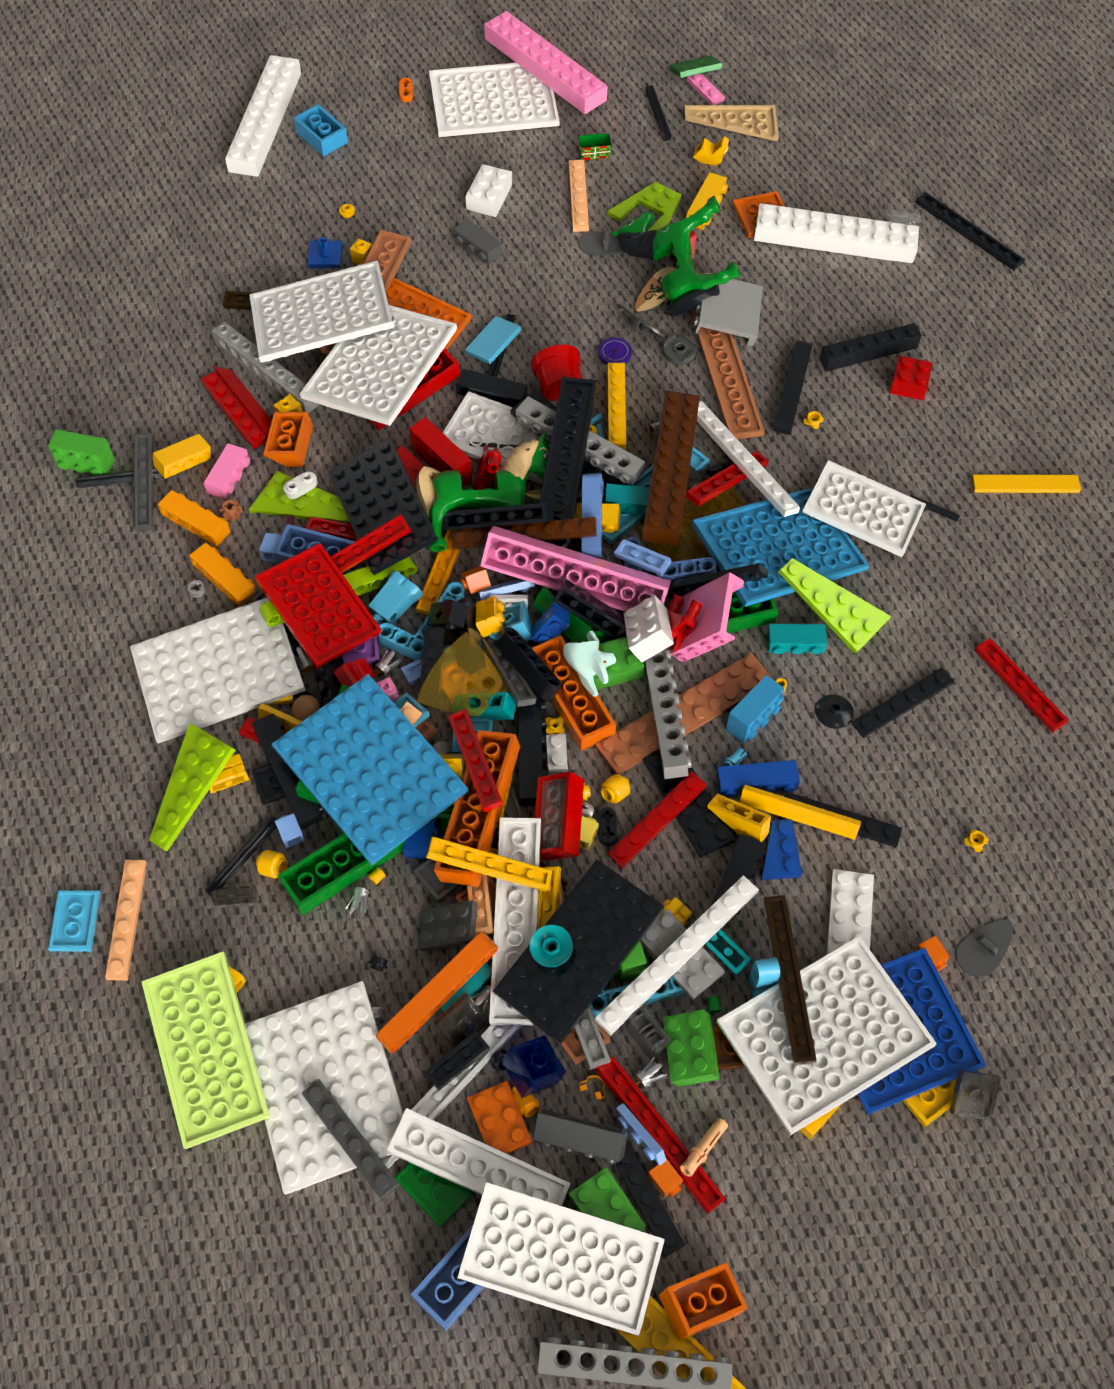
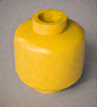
[601,774,630,804]
[256,850,288,878]

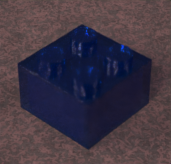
[501,1035,566,1098]

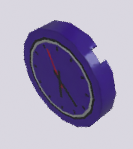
[598,338,632,364]

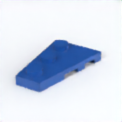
[761,819,802,880]

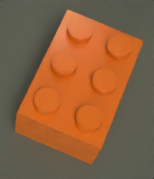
[659,1262,748,1342]

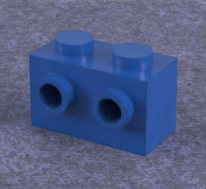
[531,602,570,645]

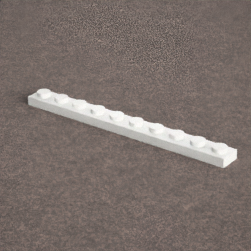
[697,401,800,517]
[595,875,759,1036]
[381,1025,522,1169]

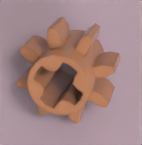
[219,499,243,522]

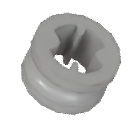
[187,580,205,598]
[371,1007,385,1021]

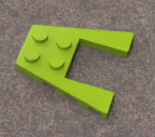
[607,182,682,231]

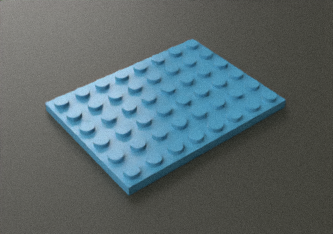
[691,487,870,607]
[272,674,469,866]

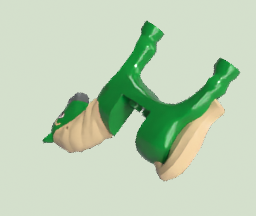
[416,433,550,552]

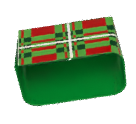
[578,133,612,160]

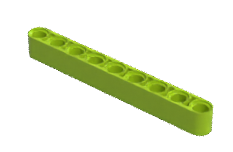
[259,556,417,627]

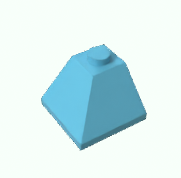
[489,601,533,642]

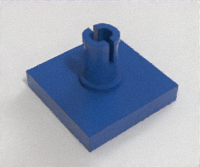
[308,237,343,268]

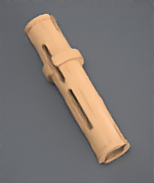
[680,1118,728,1177]

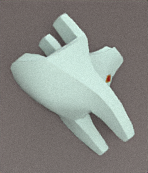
[563,631,616,697]

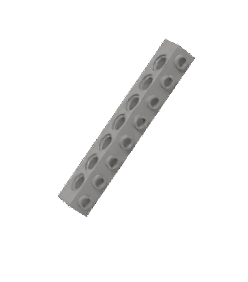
[212,321,319,414]
[516,396,645,486]
[644,648,691,779]
[538,1337,733,1389]

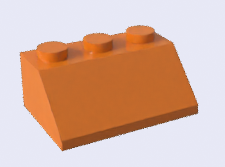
[263,412,314,467]

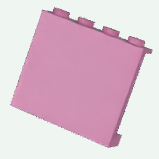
[670,572,744,662]

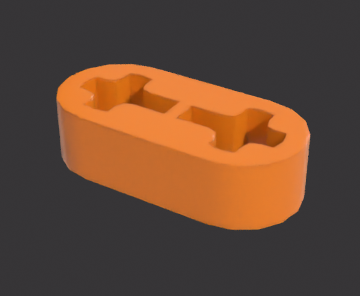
[399,78,413,102]

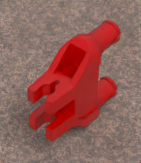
[474,445,501,490]
[667,594,703,652]

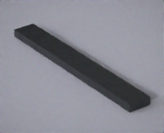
[915,192,1025,271]

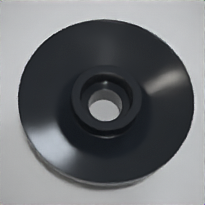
[815,695,854,729]

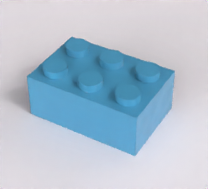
[293,104,348,157]
[726,675,785,744]

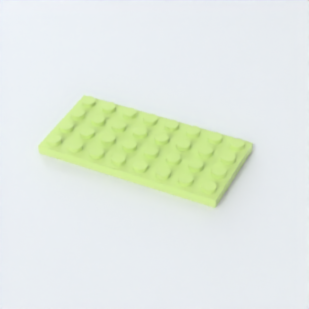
[141,952,270,1149]

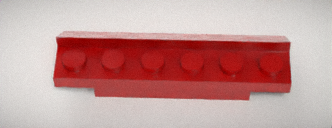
[200,366,272,449]

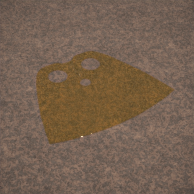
[416,632,502,716]

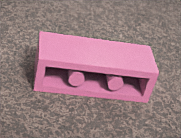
[203,443,250,499]

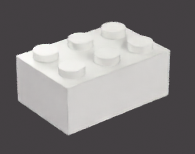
[466,164,512,217]
[624,595,674,662]

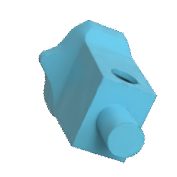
[369,570,424,625]

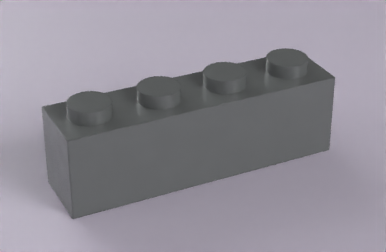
[533,1109,629,1164]

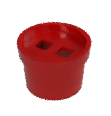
[530,344,582,401]

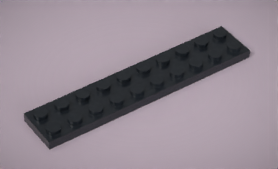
[540,377,598,542]

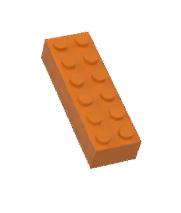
[532,635,616,751]

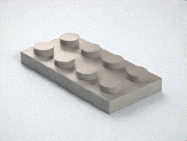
[640,909,725,1000]

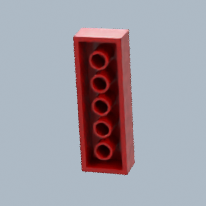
[368,348,460,431]

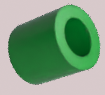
[706,997,721,1013]

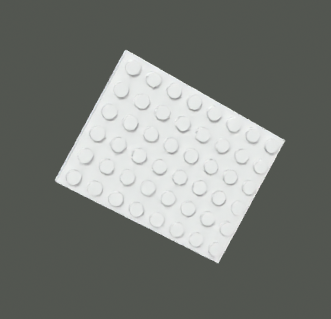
[429,63,559,137]
[249,260,394,363]
[300,305,457,426]
[130,598,306,743]
[717,936,937,1135]
[245,981,404,1195]

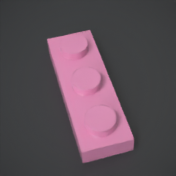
[686,73,725,105]

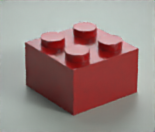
[890,355,933,400]

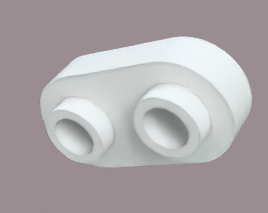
[283,472,318,499]

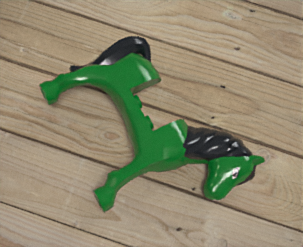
[610,196,741,316]

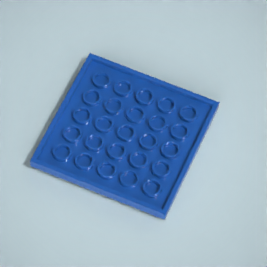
[857,948,987,1116]

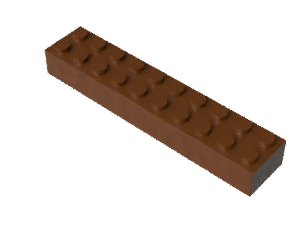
[641,390,700,546]

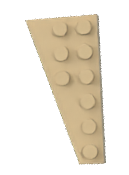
[684,105,779,142]

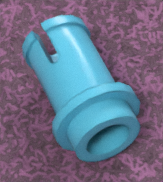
[723,747,747,766]

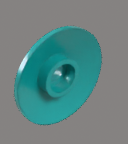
[530,925,573,967]

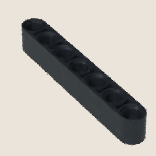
[774,340,813,435]

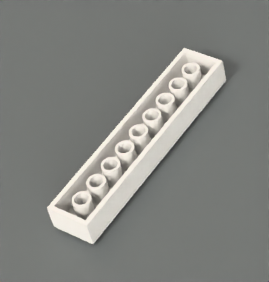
[225,55,301,177]
[754,203,919,263]

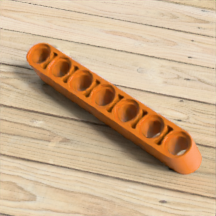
[376,932,498,1053]

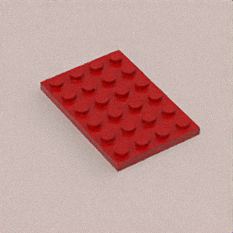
[255,543,382,669]

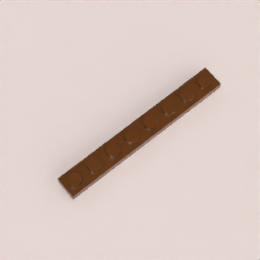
[452,517,597,549]

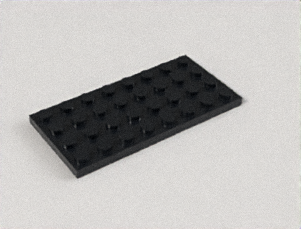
[328,437,439,575]
[492,859,665,1045]

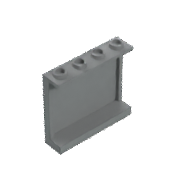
[694,273,763,346]

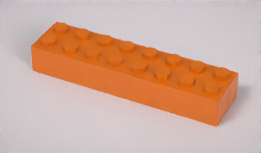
[434,730,520,887]

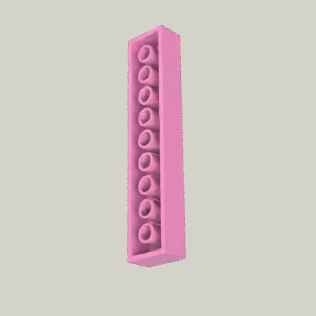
[484,11,607,114]
[481,526,671,612]

